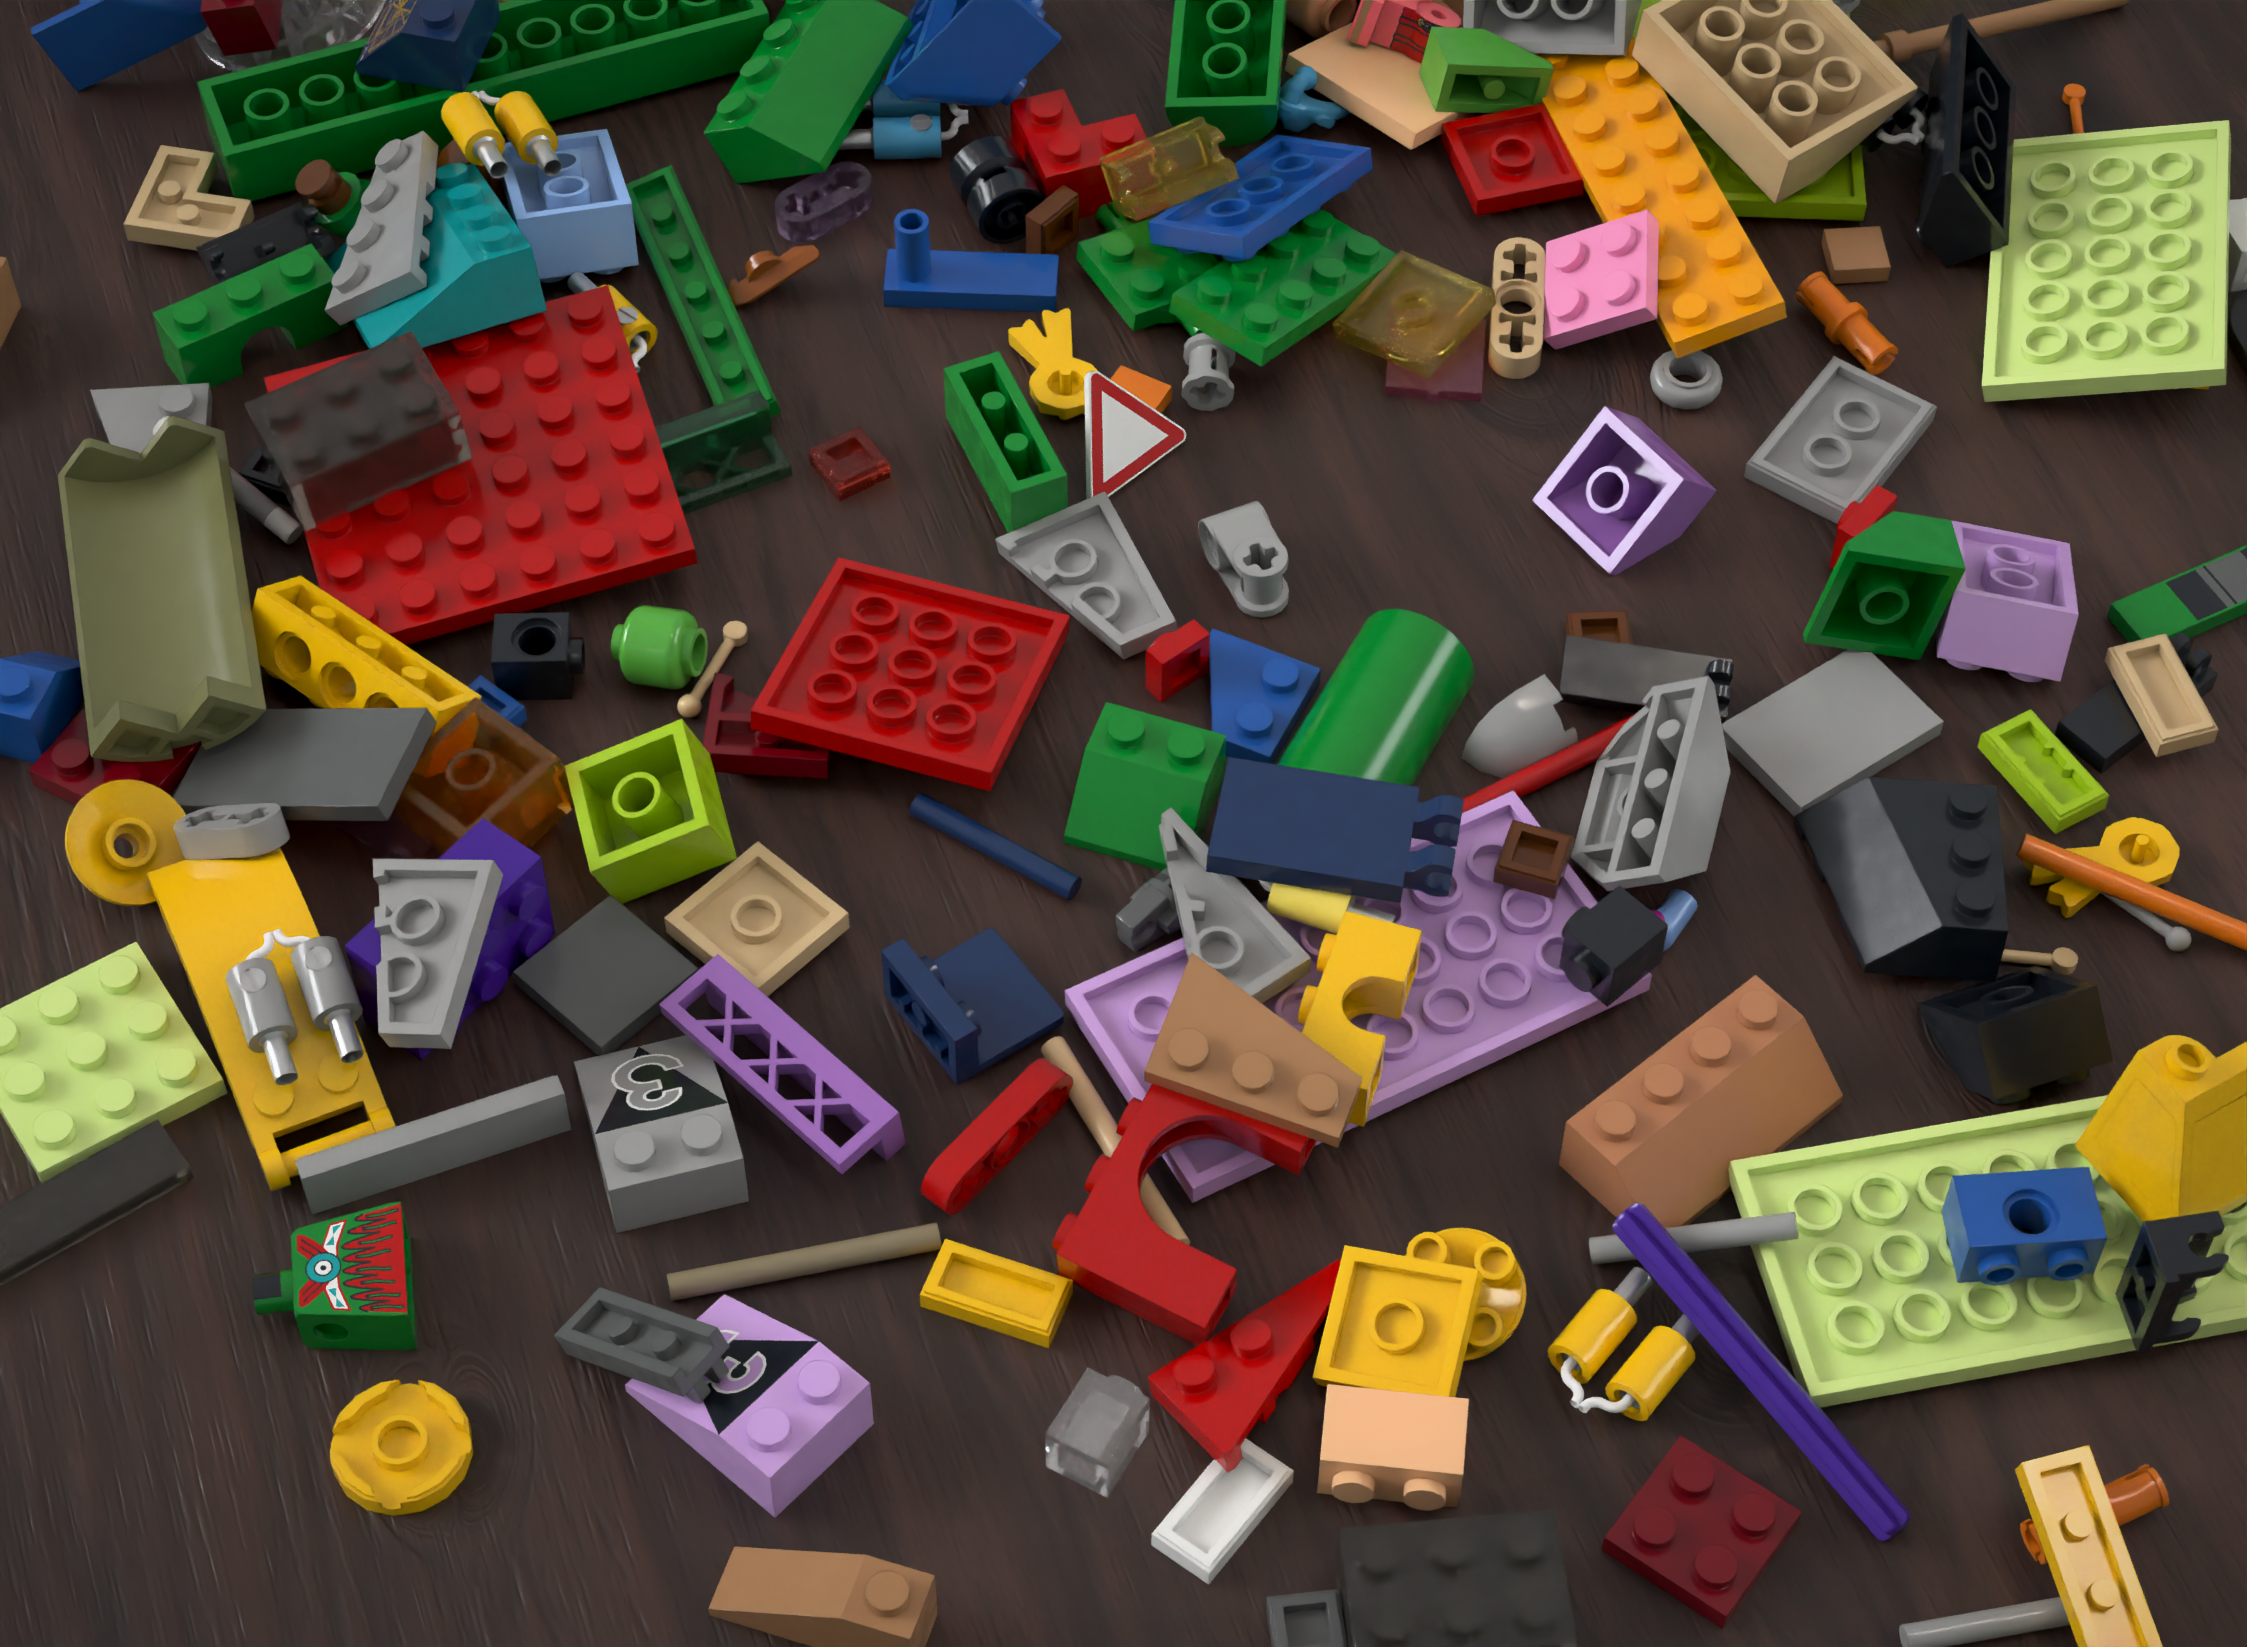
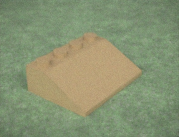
[1632,0,1918,204]

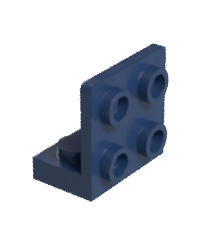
[881,928,1064,1085]

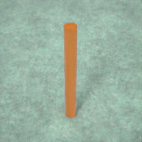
[2016,833,2247,951]

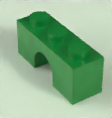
[152,243,348,389]

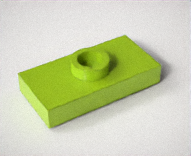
[1977,709,2109,834]

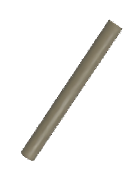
[667,1222,942,1301]

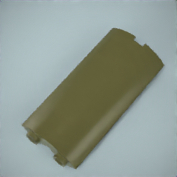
[58,416,266,762]

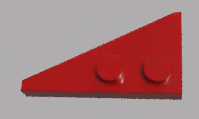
[1148,1257,1342,1473]

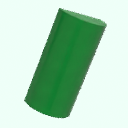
[1165,0,1287,147]
[1276,609,1474,786]

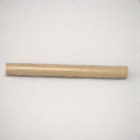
[1041,1036,1190,1245]

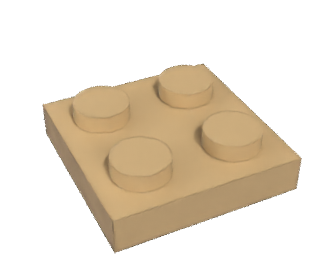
[664,841,850,997]

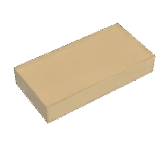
[2105,633,2219,757]

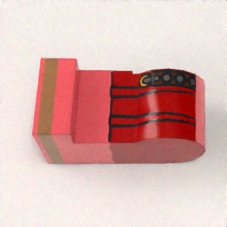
[1347,0,1462,63]

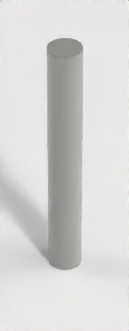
[1589,1212,1799,1265]
[1899,1597,2070,1647]

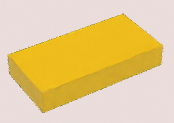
[920,1239,1073,1348]

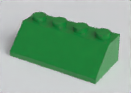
[704,0,913,184]

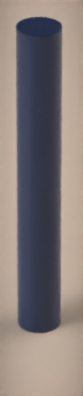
[909,793,1082,900]

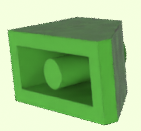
[1419,26,1554,114]

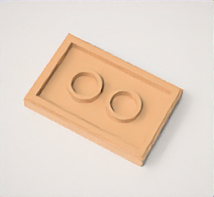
[1285,22,1479,150]

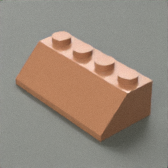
[1559,975,1843,1228]

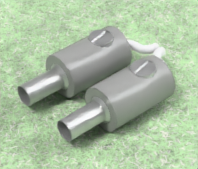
[225,929,364,1085]

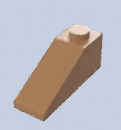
[708,1546,938,1647]

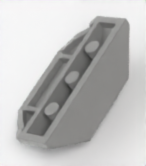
[1571,676,1731,891]

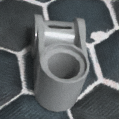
[1198,501,1289,618]

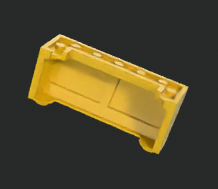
[2075,1035,2247,1222]

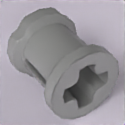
[1181,333,1236,411]

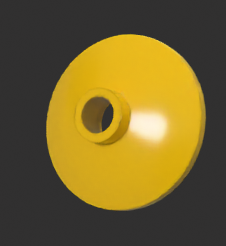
[65,779,186,906]

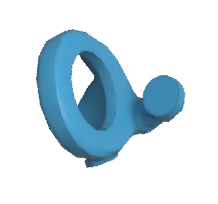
[1278,65,1350,133]

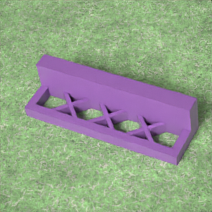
[659,954,906,1174]

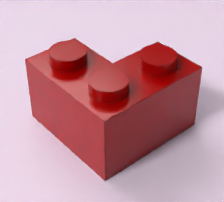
[1010,89,1154,218]

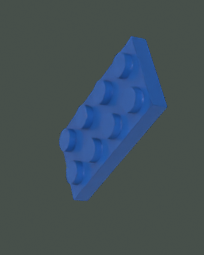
[1148,135,1373,262]

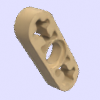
[1488,237,1546,379]

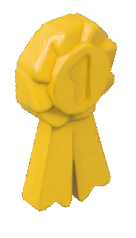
[1008,308,1097,420]
[2022,817,2180,918]

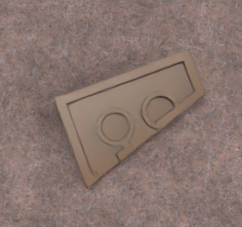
[1144,952,1362,1148]

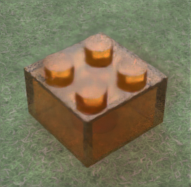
[395,697,574,854]

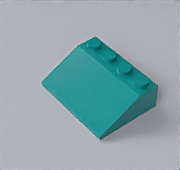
[324,163,547,361]

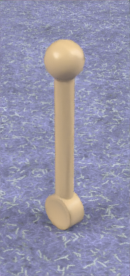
[677,621,748,718]
[2001,947,2078,975]

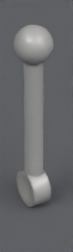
[2101,892,2191,952]

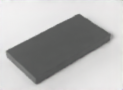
[173,708,437,821]

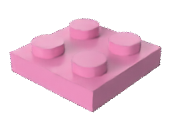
[1543,209,1659,350]

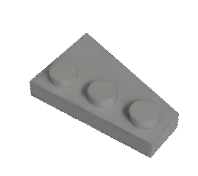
[995,492,1178,660]
[373,859,503,1049]

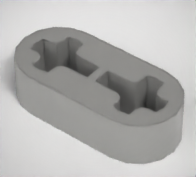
[173,803,290,860]

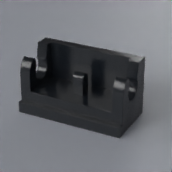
[196,201,337,286]
[2115,1211,2229,1353]

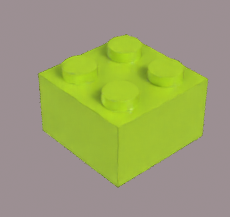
[565,719,737,904]

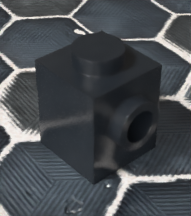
[1559,885,1668,1007]

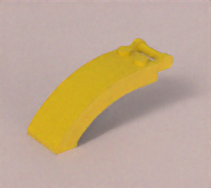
[147,847,396,1192]

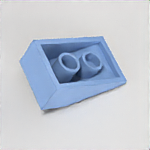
[501,129,639,283]

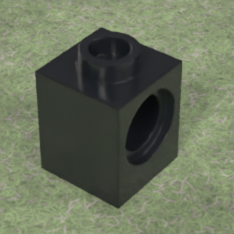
[491,612,585,701]

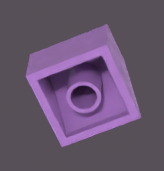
[1532,406,1717,576]

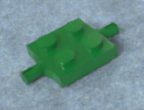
[1076,202,1219,337]

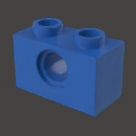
[1941,1167,2107,1286]

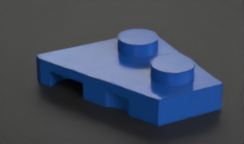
[1209,628,1321,764]

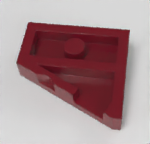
[702,673,832,779]

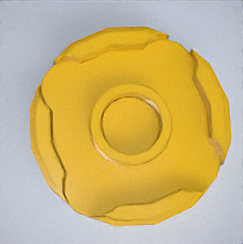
[330,1380,473,1516]

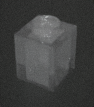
[1045,1368,1150,1498]

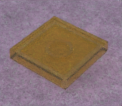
[1333,250,1496,378]

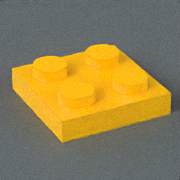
[1312,1245,1483,1397]

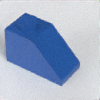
[0,651,84,763]

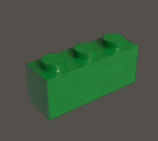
[944,351,1068,533]

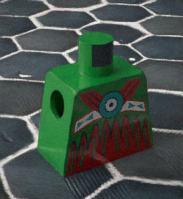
[252,1201,417,1350]

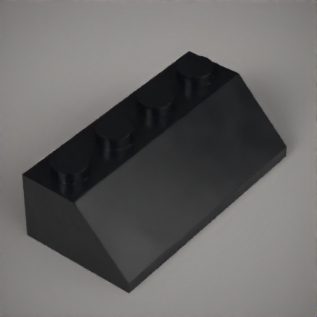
[1916,13,2016,268]

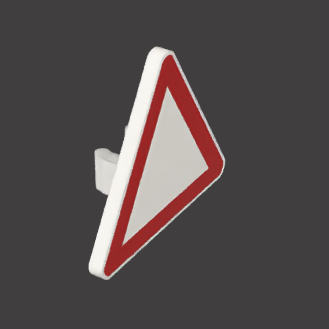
[1084,371,1186,499]

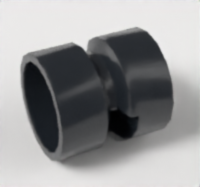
[950,136,1045,244]

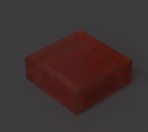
[809,426,891,501]

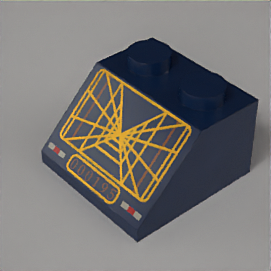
[355,0,500,92]

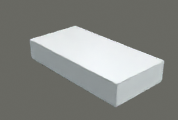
[1151,1438,1294,1585]

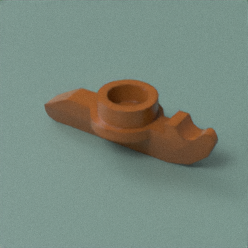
[727,245,821,307]

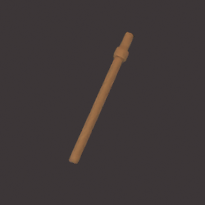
[1873,0,2129,65]

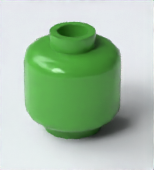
[611,605,708,690]

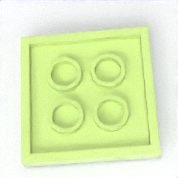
[0,942,227,1187]

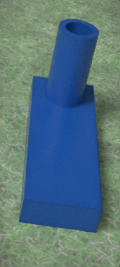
[883,209,1059,312]

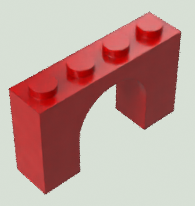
[1052,1084,1317,1346]

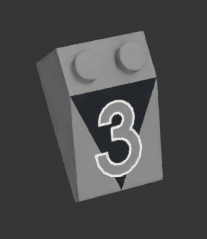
[574,1035,749,1233]

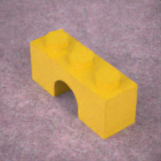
[1298,911,1422,1127]

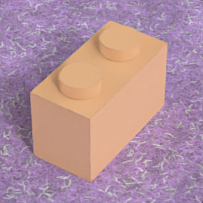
[1317,1384,1469,1511]

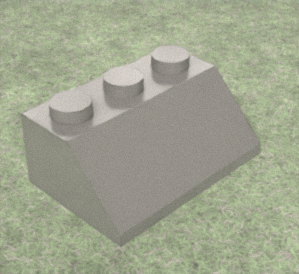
[1463,0,1642,56]

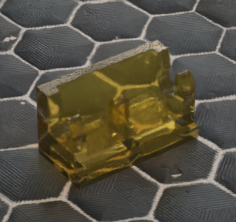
[1099,116,1239,221]

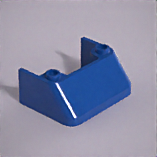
[31,0,208,92]
[885,0,1062,107]

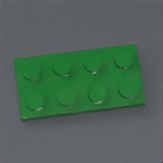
[1169,209,1401,367]

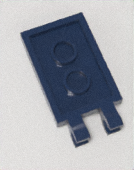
[1206,757,1464,903]

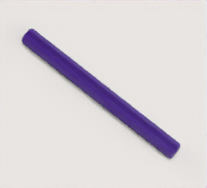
[1612,1203,1911,1542]

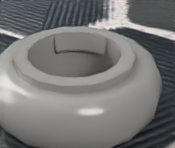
[1650,350,1723,410]

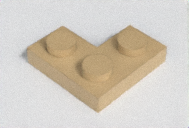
[123,145,255,251]

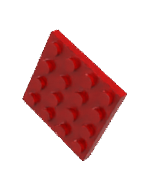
[751,557,1070,791]

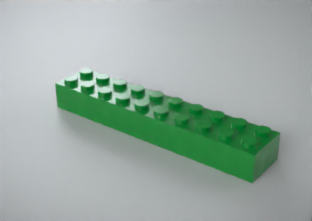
[197,0,770,201]

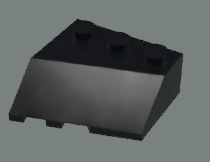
[1793,777,2009,982]

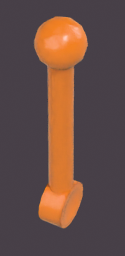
[2062,83,2086,134]

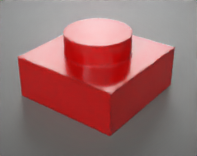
[1146,619,1210,703]

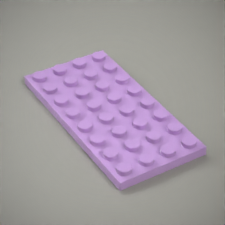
[1065,790,1652,1203]

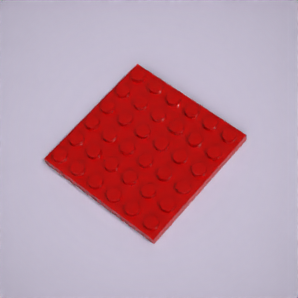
[264,285,698,645]

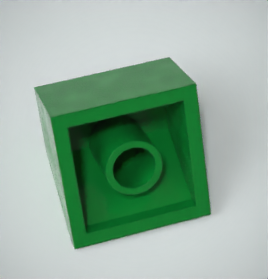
[1802,511,1966,660]
[1064,702,1226,871]

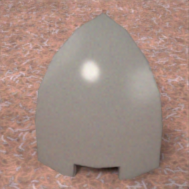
[1461,674,1578,778]

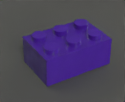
[345,818,555,1061]

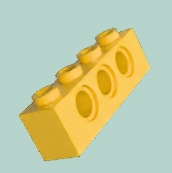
[252,576,482,775]

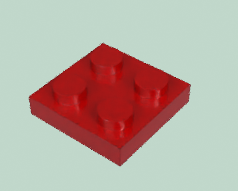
[1440,103,1584,216]

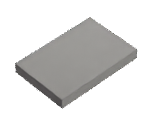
[1744,356,1937,524]
[1722,649,1944,817]

